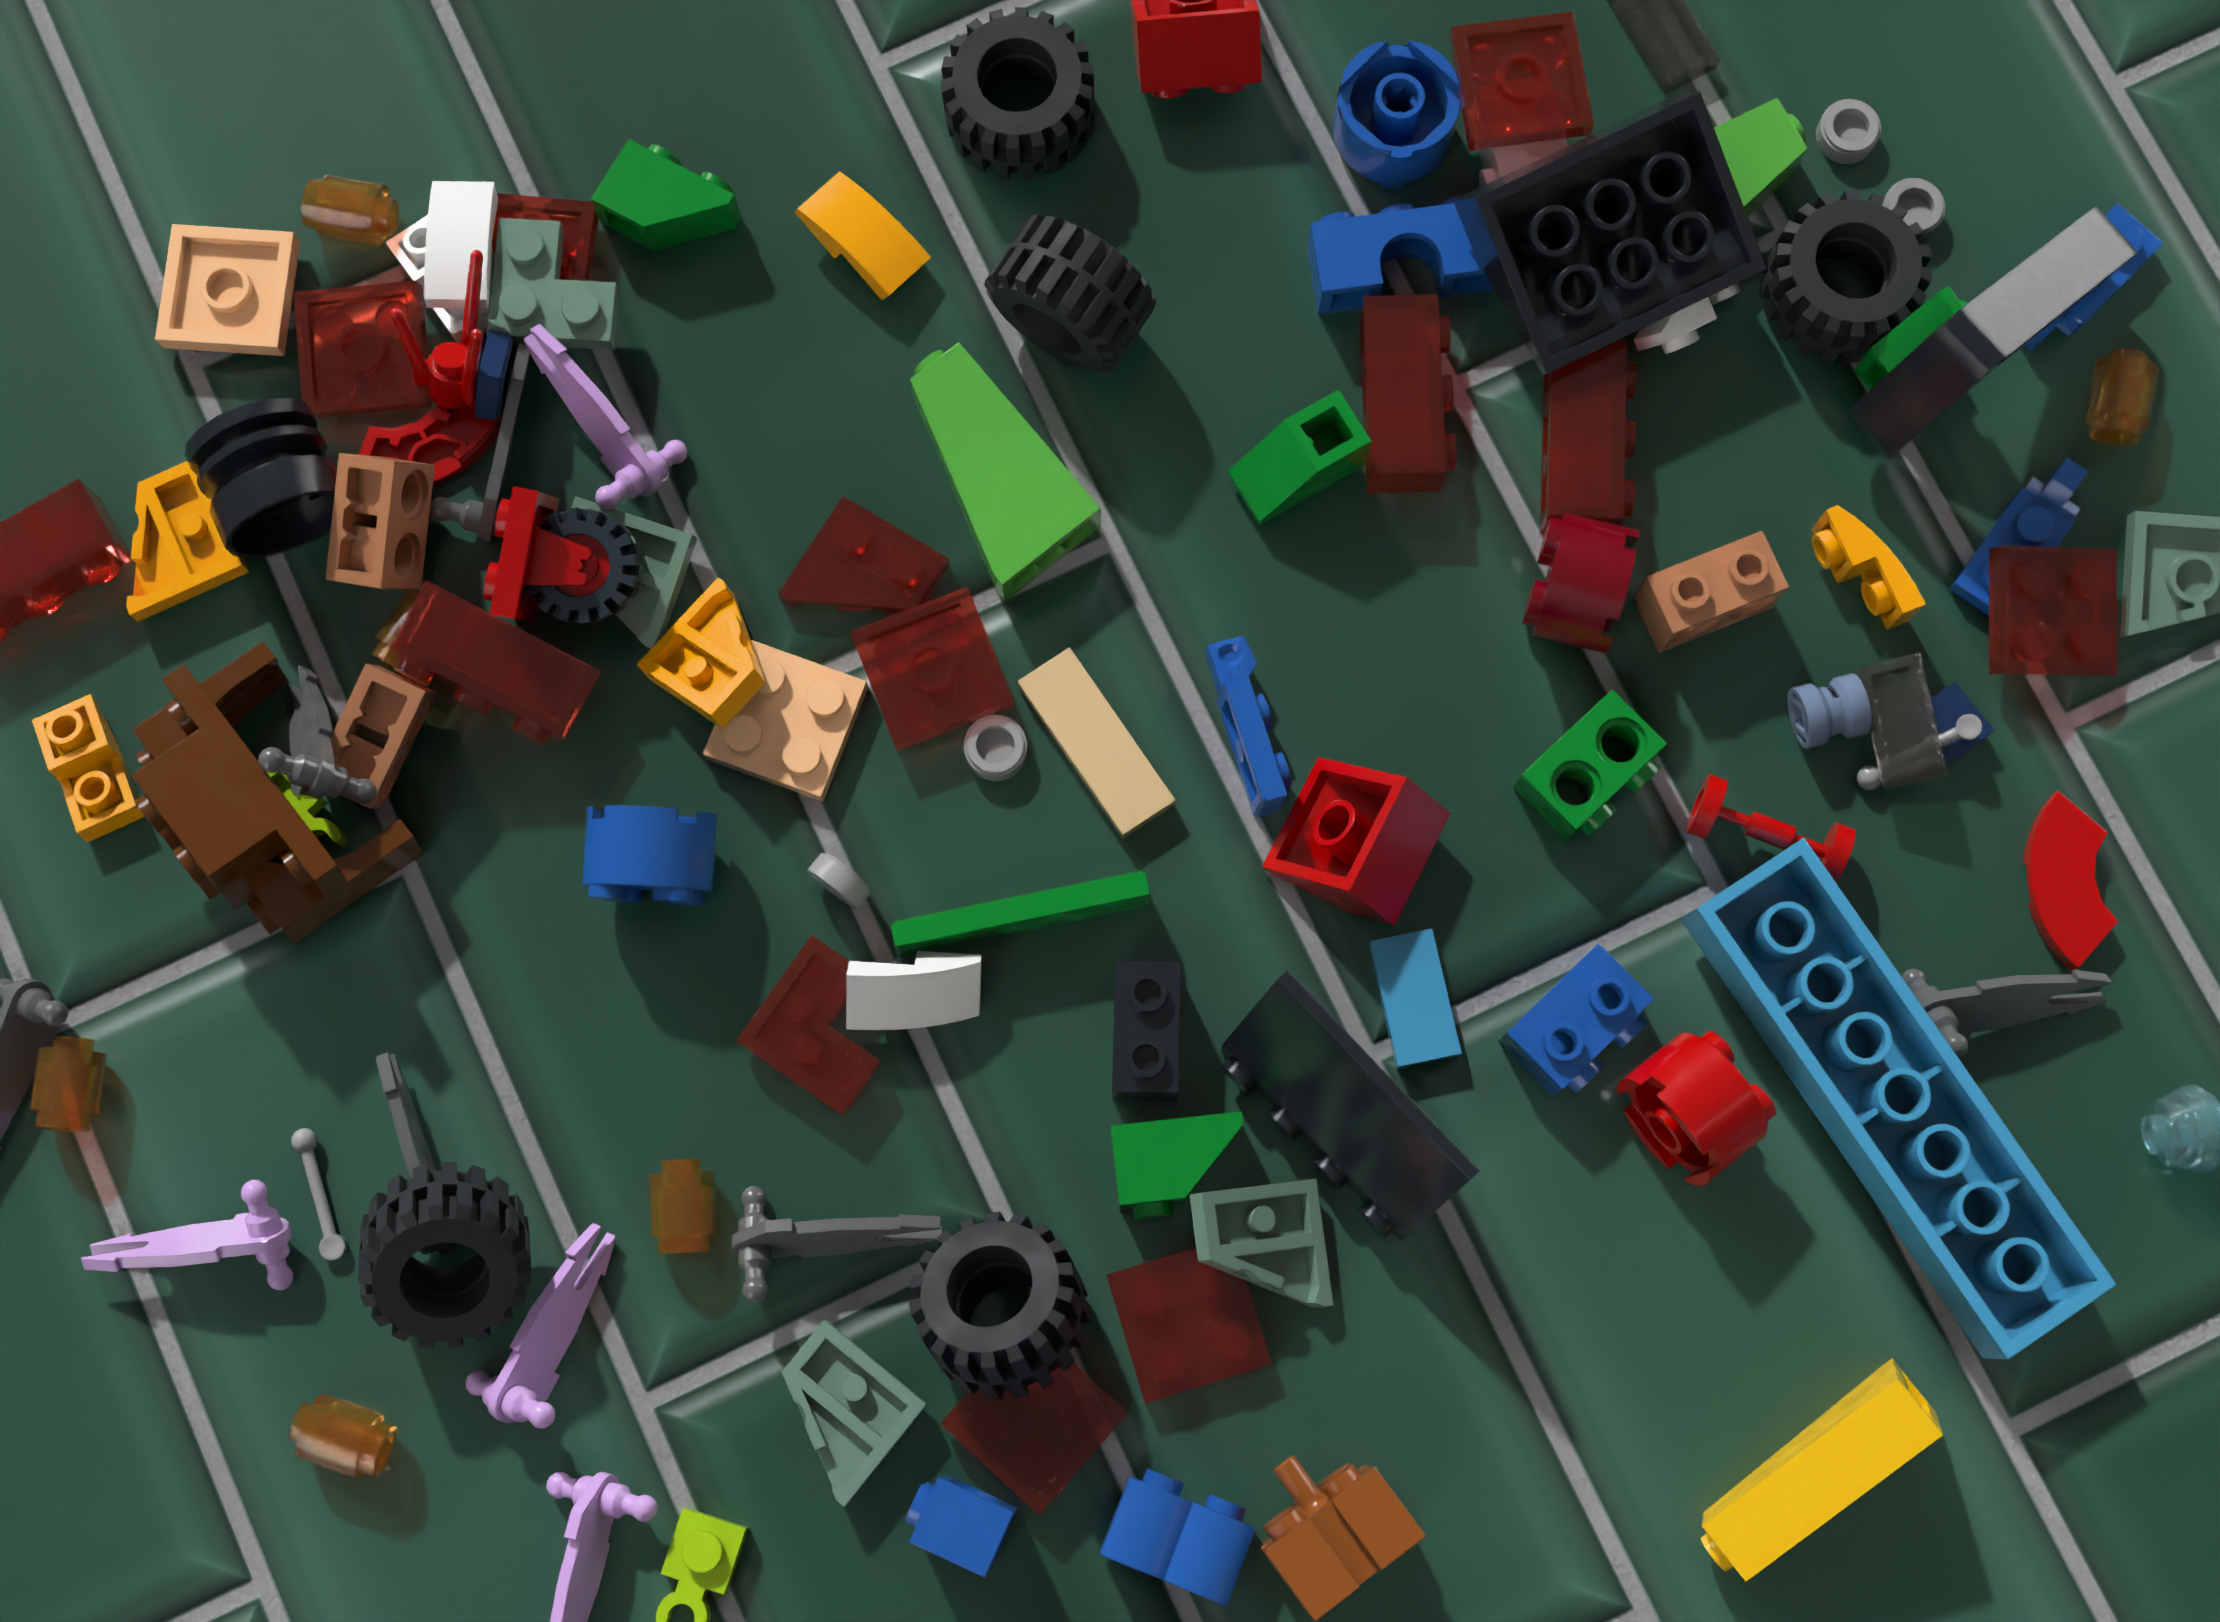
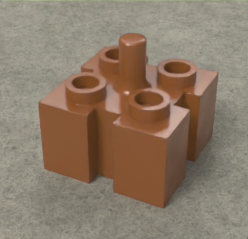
[1258,1455,1426,1621]

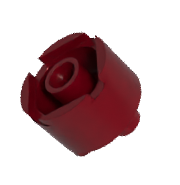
[1522,512,1640,654]

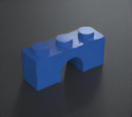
[1307,196,1495,315]

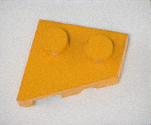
[126,461,249,622]
[636,578,766,729]

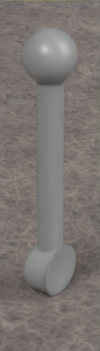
[1856,714,1982,790]
[291,1128,348,1260]

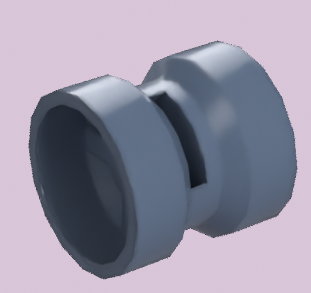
[1787,673,1872,749]

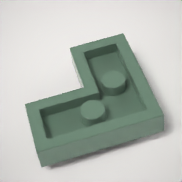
[486,218,620,350]

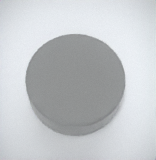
[1816,99,1881,164]
[1882,178,1945,242]
[964,715,1028,781]
[807,852,871,910]

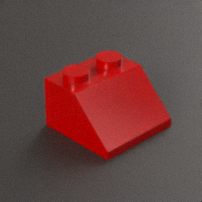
[1130,0,1262,98]
[1262,757,1451,926]

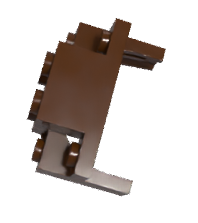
[131,641,423,944]

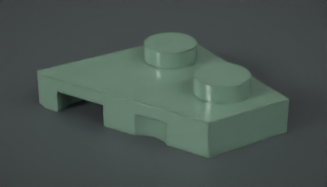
[571,496,697,649]
[1189,1179,1334,1308]
[782,1319,928,1507]

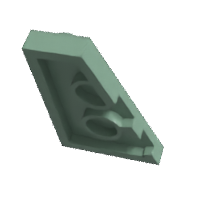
[2120,511,2220,638]

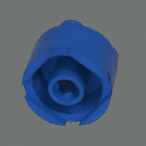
[1332,40,1460,189]
[582,805,717,906]

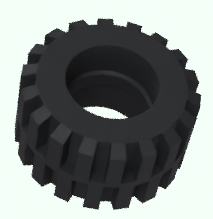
[940,7,1095,180]
[1760,190,1933,363]
[984,214,1156,372]
[358,1162,532,1348]
[909,1212,1091,1400]

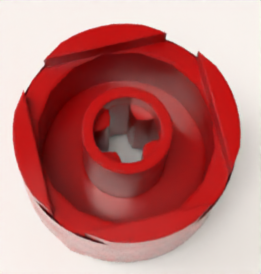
[1617,1031,1776,1186]

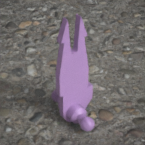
[523,324,688,510]
[81,1180,293,1290]
[466,1223,617,1429]
[546,1472,658,1622]

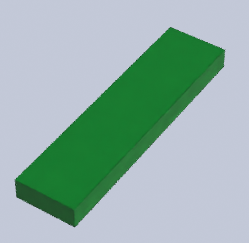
[891,871,1150,957]

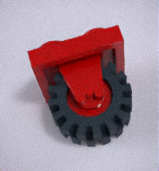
[483,486,643,624]

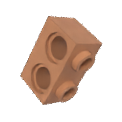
[325,453,435,589]
[1633,531,1789,653]
[330,664,437,808]

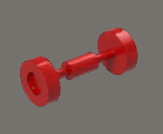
[1685,773,1856,884]

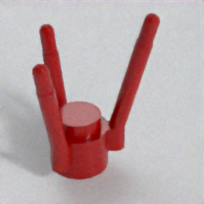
[390,250,483,408]

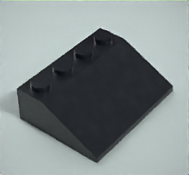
[1453,92,1767,374]
[1221,970,1480,1241]

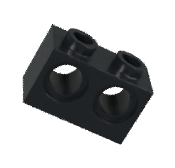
[1112,960,1181,1102]

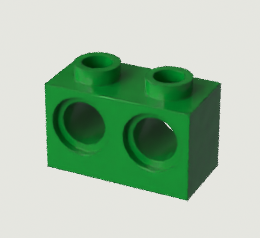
[1513,689,1667,842]

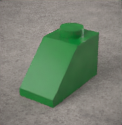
[1111,1111,1243,1220]

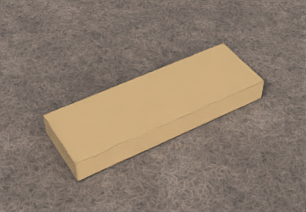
[1017,647,1176,839]

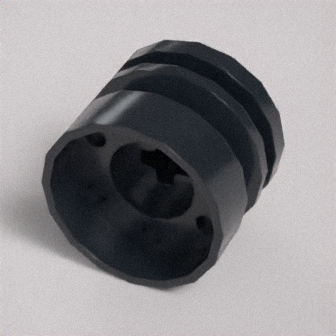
[185,397,337,558]

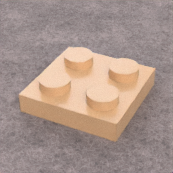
[155,224,300,356]
[703,640,869,802]

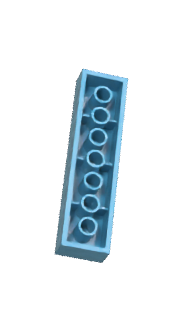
[1680,838,2117,1360]

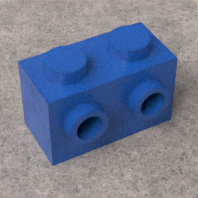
[1499,943,1654,1096]

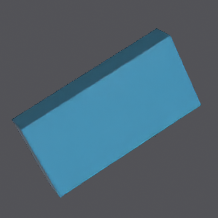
[1368,928,1462,1069]

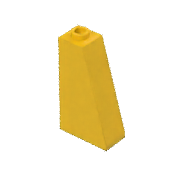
[1701,1358,1943,1582]

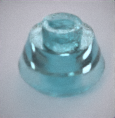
[2141,1083,2220,1173]

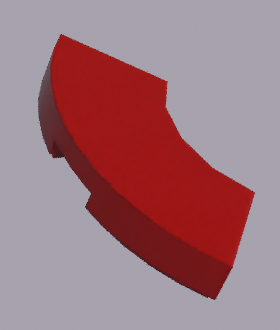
[359,402,505,487]
[2023,791,2118,971]

